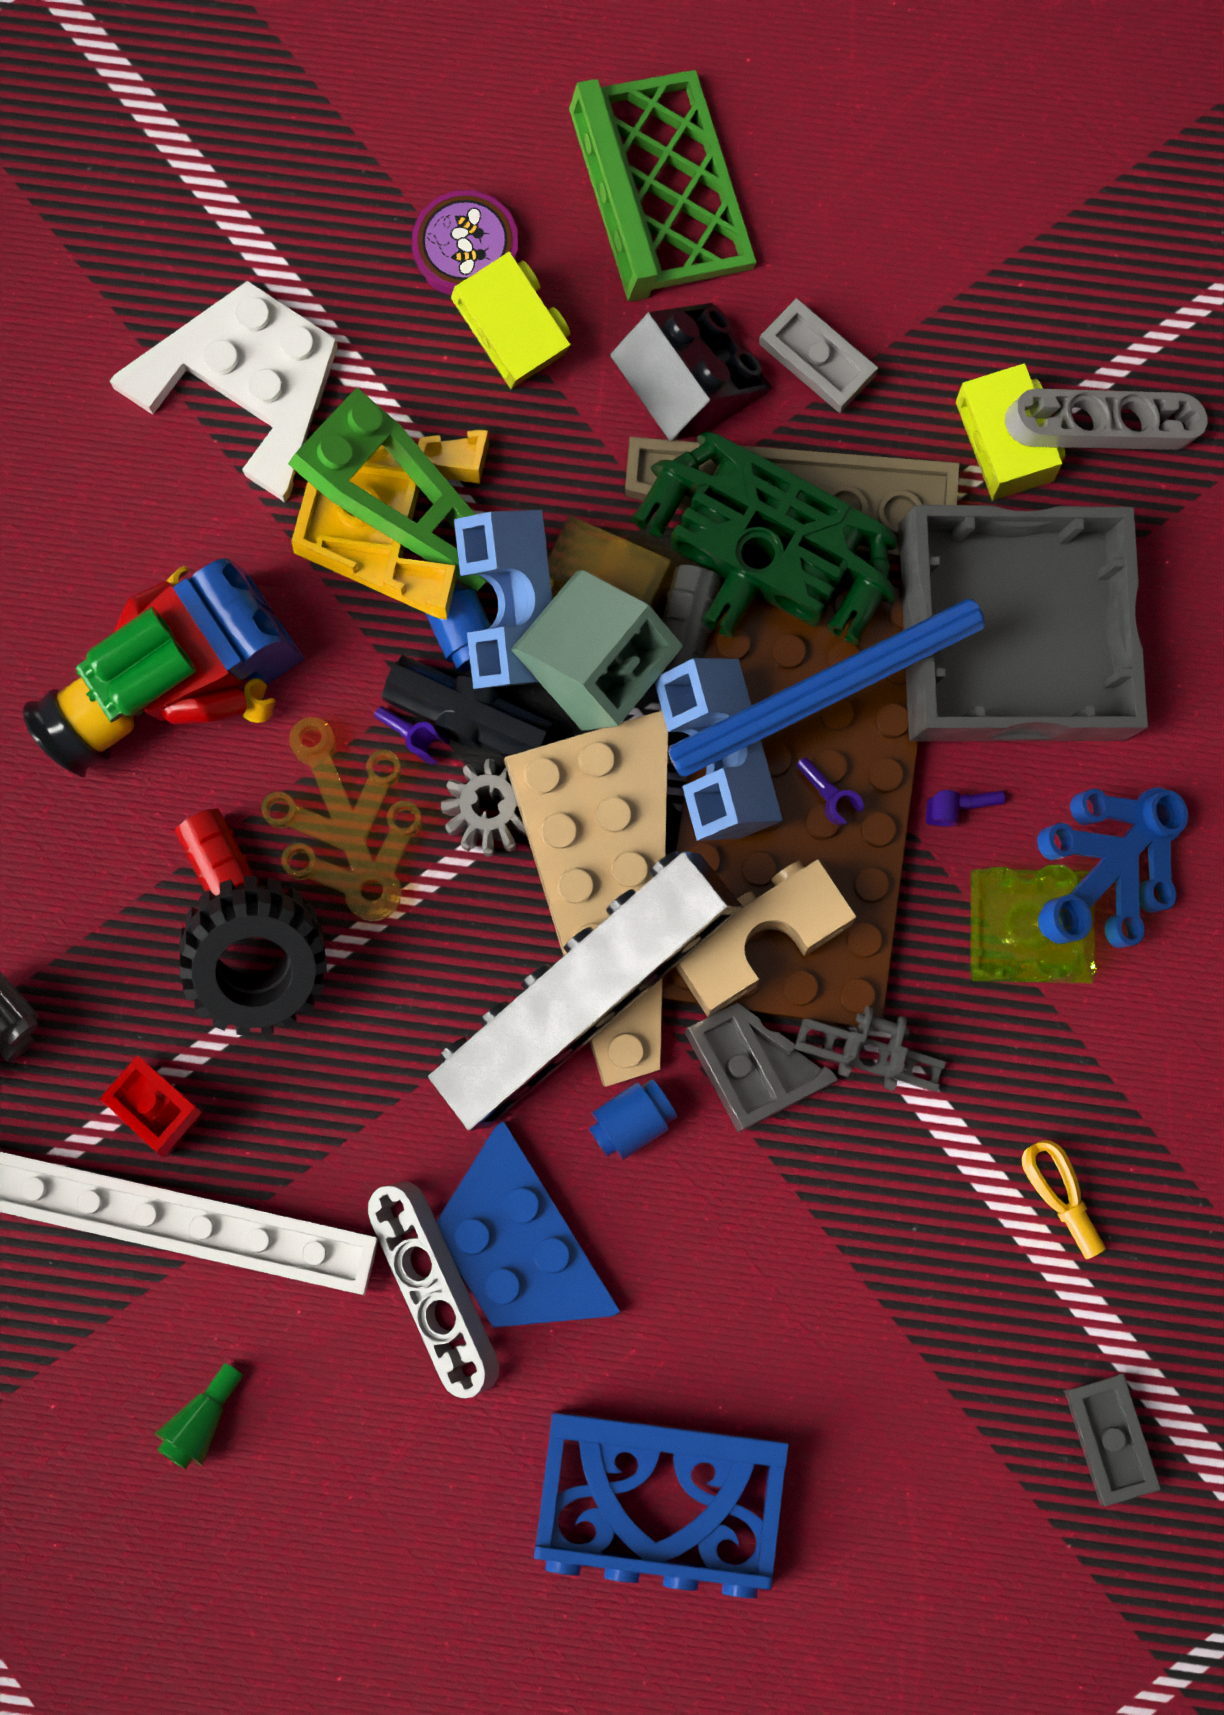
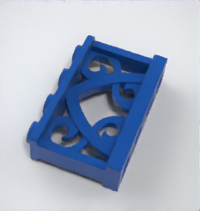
[534,1412,788,1599]

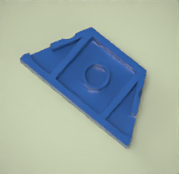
[436,1121,620,1328]

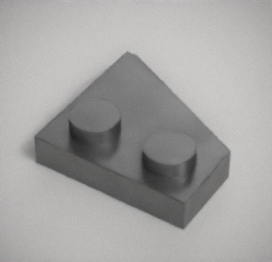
[684,1003,837,1133]

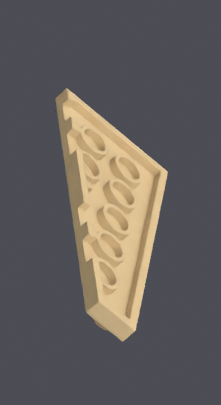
[504,711,668,1087]

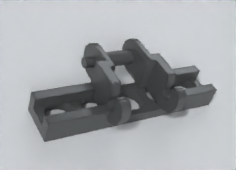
[794,1006,946,1092]

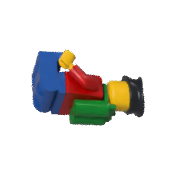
[23,558,305,778]

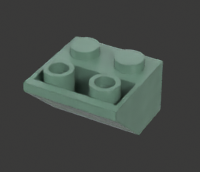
[511,570,683,731]

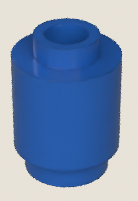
[425,585,492,672]
[588,1079,678,1160]

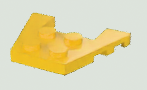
[291,430,489,620]

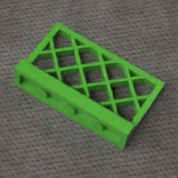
[569,70,756,302]

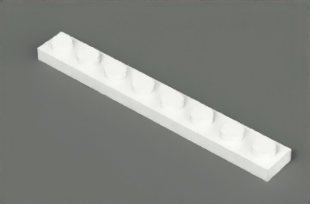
[0,1152,378,1295]

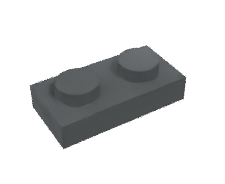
[1064,1374,1161,1507]

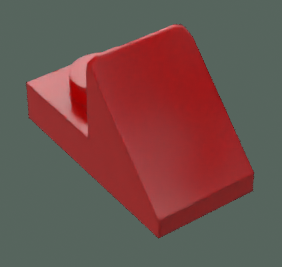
[99,1055,206,1158]

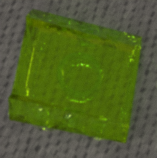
[971,865,1096,983]

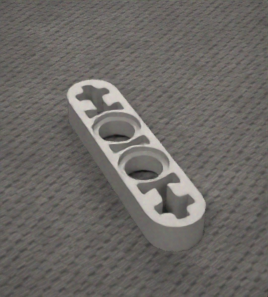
[1005,389,1207,450]
[368,1181,499,1399]

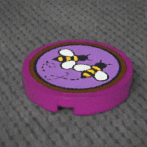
[412,190,519,296]

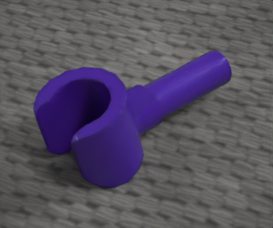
[374,706,450,765]
[796,757,864,825]
[926,790,1005,827]

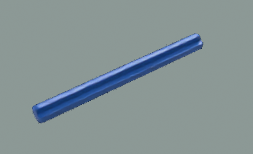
[668,599,985,776]

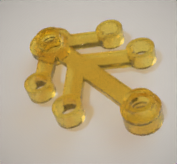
[261,717,422,921]

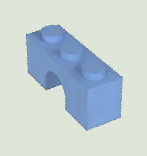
[454,510,553,689]
[655,658,783,841]

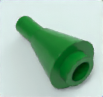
[154,1363,243,1470]

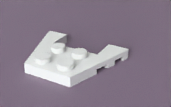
[110,281,338,502]

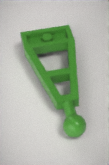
[288,387,554,598]

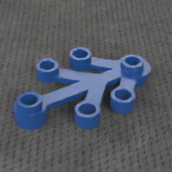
[1037,787,1188,948]

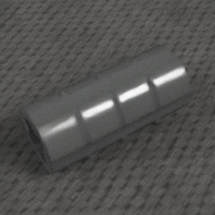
[661,565,724,674]

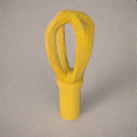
[1022,1140,1106,1259]

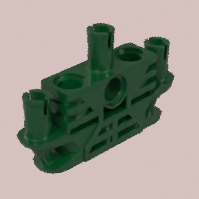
[631,432,897,645]

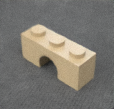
[675,859,856,1018]

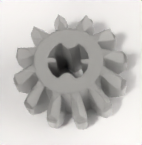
[441,759,527,856]

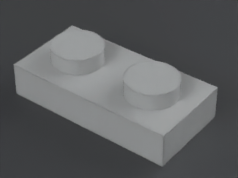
[759,298,878,413]

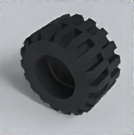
[180,876,327,1036]

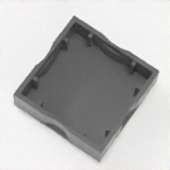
[898,505,1148,742]

